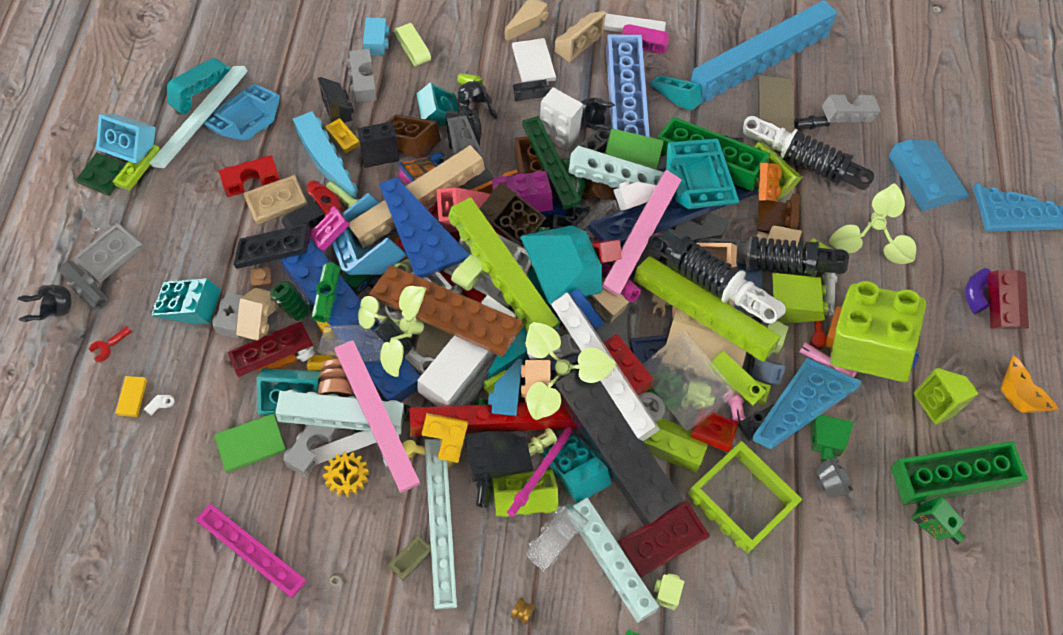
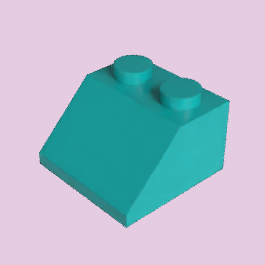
[417,82,460,127]

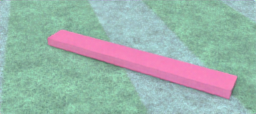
[602,170,682,297]
[334,340,420,493]

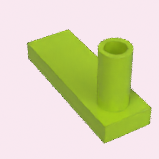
[709,350,767,406]

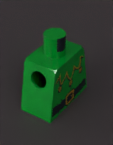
[911,497,965,545]

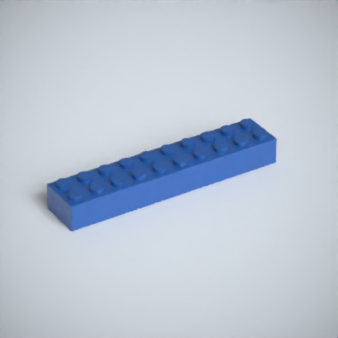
[280,239,420,402]

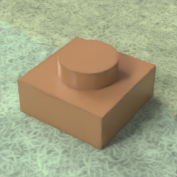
[251,267,272,289]

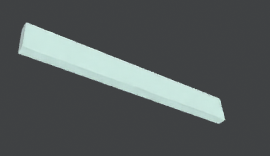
[149,66,248,168]
[424,439,457,610]

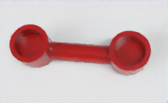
[809,321,827,350]

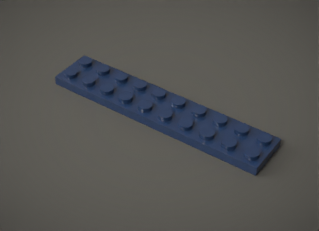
[588,184,758,246]

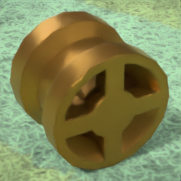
[510,597,536,625]

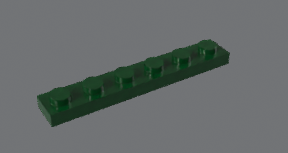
[522,116,581,210]

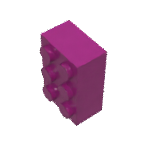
[492,171,553,212]

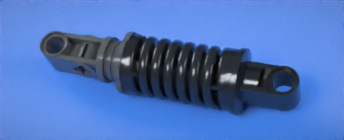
[697,236,849,277]

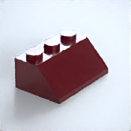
[987,270,1029,329]

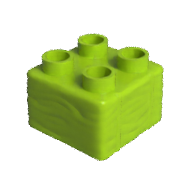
[830,281,927,382]

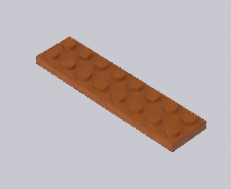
[369,265,524,357]

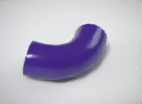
[965,268,991,315]

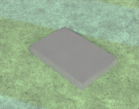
[73,222,144,284]

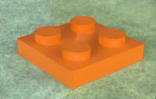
[759,163,782,201]

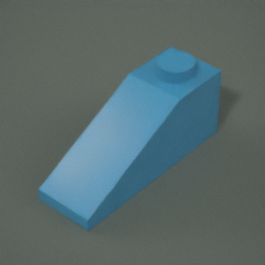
[488,359,522,416]

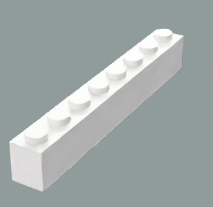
[551,293,660,441]

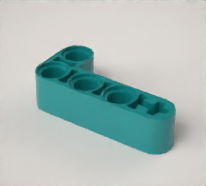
[167,58,230,114]

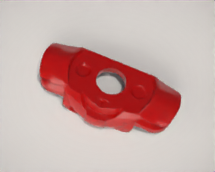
[306,181,343,217]

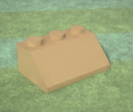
[555,11,606,63]

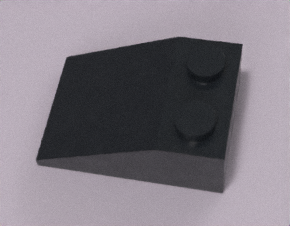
[465,431,533,482]

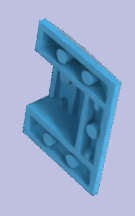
[203,83,280,141]

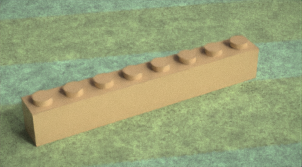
[348,145,486,249]

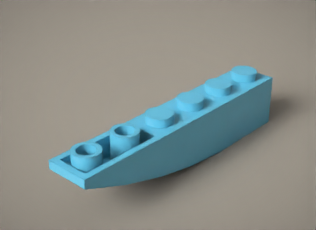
[293,111,358,199]

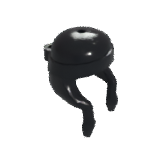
[458,81,497,119]
[580,98,615,131]
[17,284,72,322]

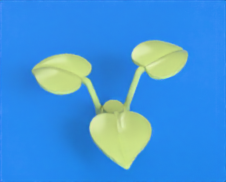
[829,183,916,264]
[358,286,427,377]
[526,323,616,420]

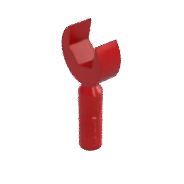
[89,326,132,362]

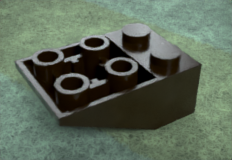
[479,182,546,247]

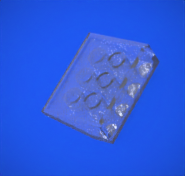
[643,331,738,431]

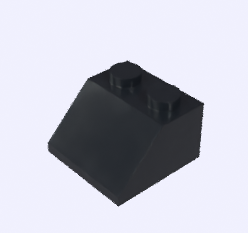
[318,77,354,123]

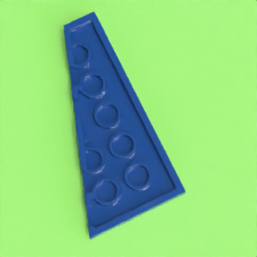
[379,177,470,278]

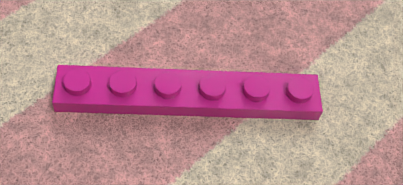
[195,503,307,599]

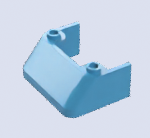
[332,192,407,275]

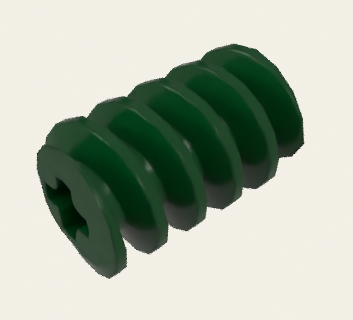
[270,281,311,321]

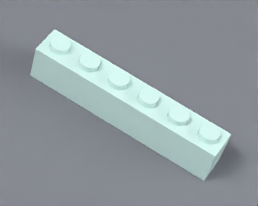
[275,390,404,434]

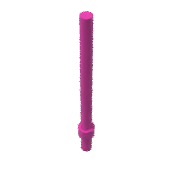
[507,427,573,517]

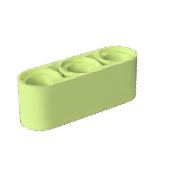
[395,23,431,66]
[451,254,486,291]

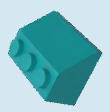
[257,368,321,415]

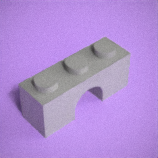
[347,49,377,102]
[822,95,881,123]
[283,425,342,478]

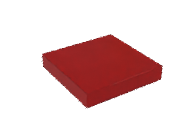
[691,409,738,452]

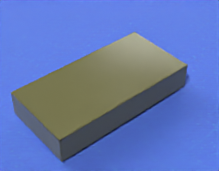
[388,535,431,581]

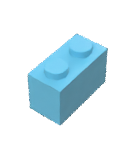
[363,18,390,56]

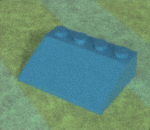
[888,139,969,212]

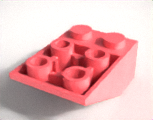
[437,187,494,232]

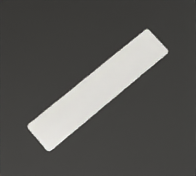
[310,430,377,465]

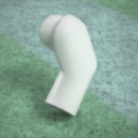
[144,395,175,416]

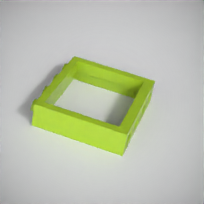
[688,441,803,554]

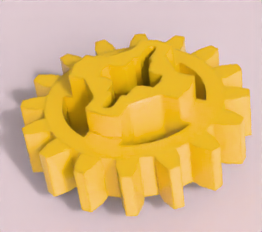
[323,451,369,497]

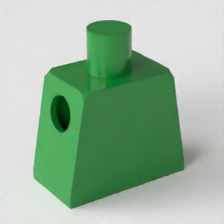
[810,415,853,463]

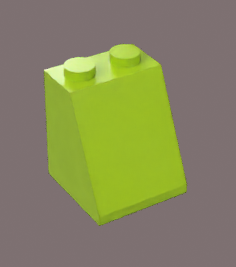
[772,273,828,324]

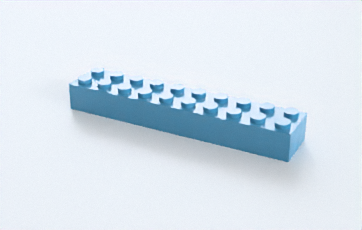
[690,0,837,104]

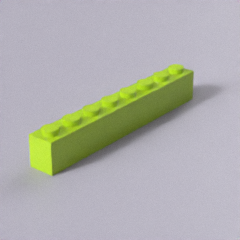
[448,197,560,333]
[633,256,781,362]

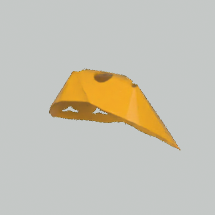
[1001,355,1059,413]

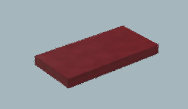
[227,322,313,377]
[617,501,710,578]

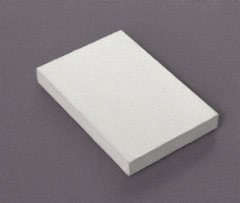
[512,38,556,82]

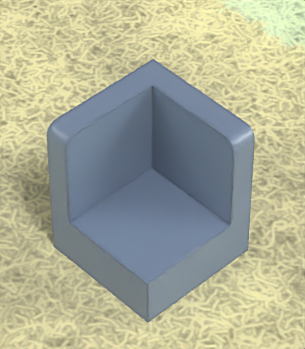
[752,358,786,384]

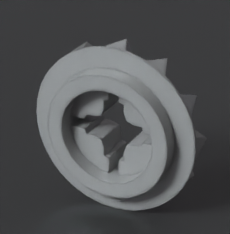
[638,393,665,422]

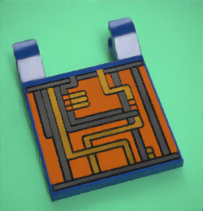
[398,152,444,182]

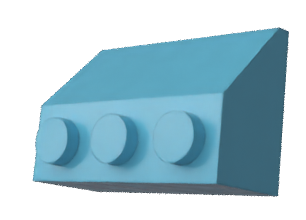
[96,114,156,163]

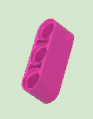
[621,24,670,54]

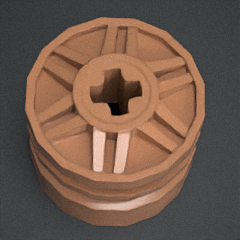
[317,359,356,398]

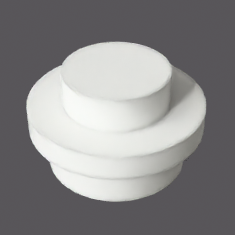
[296,346,315,362]

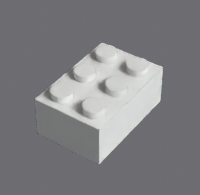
[540,87,583,151]

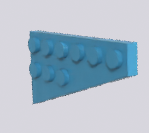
[973,183,1063,232]
[753,358,862,449]

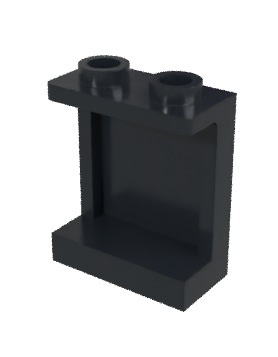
[357,122,399,168]

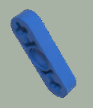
[570,288,605,329]

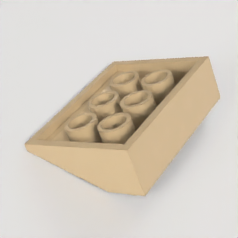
[661,308,746,384]

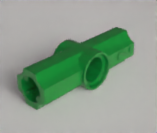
[312,263,341,323]

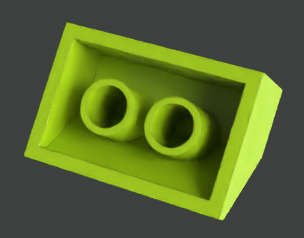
[754,142,803,201]
[913,368,978,426]
[643,418,708,473]
[492,469,559,517]

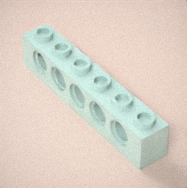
[569,146,664,188]
[568,498,659,623]

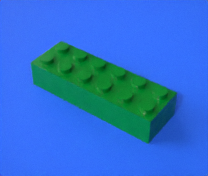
[657,117,771,191]
[891,441,1028,506]

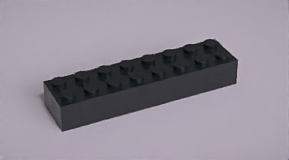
[551,369,683,525]

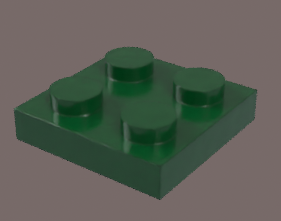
[76,152,126,196]

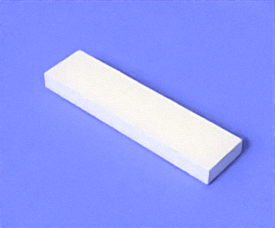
[604,14,666,32]

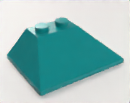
[666,139,739,209]
[520,226,602,305]

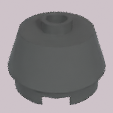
[815,457,853,497]

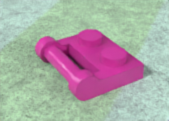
[310,206,350,251]

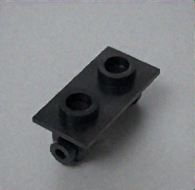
[513,79,549,101]

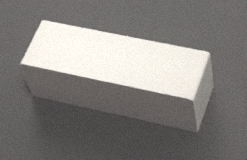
[417,295,516,407]

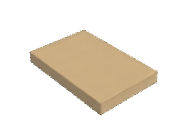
[243,175,308,225]

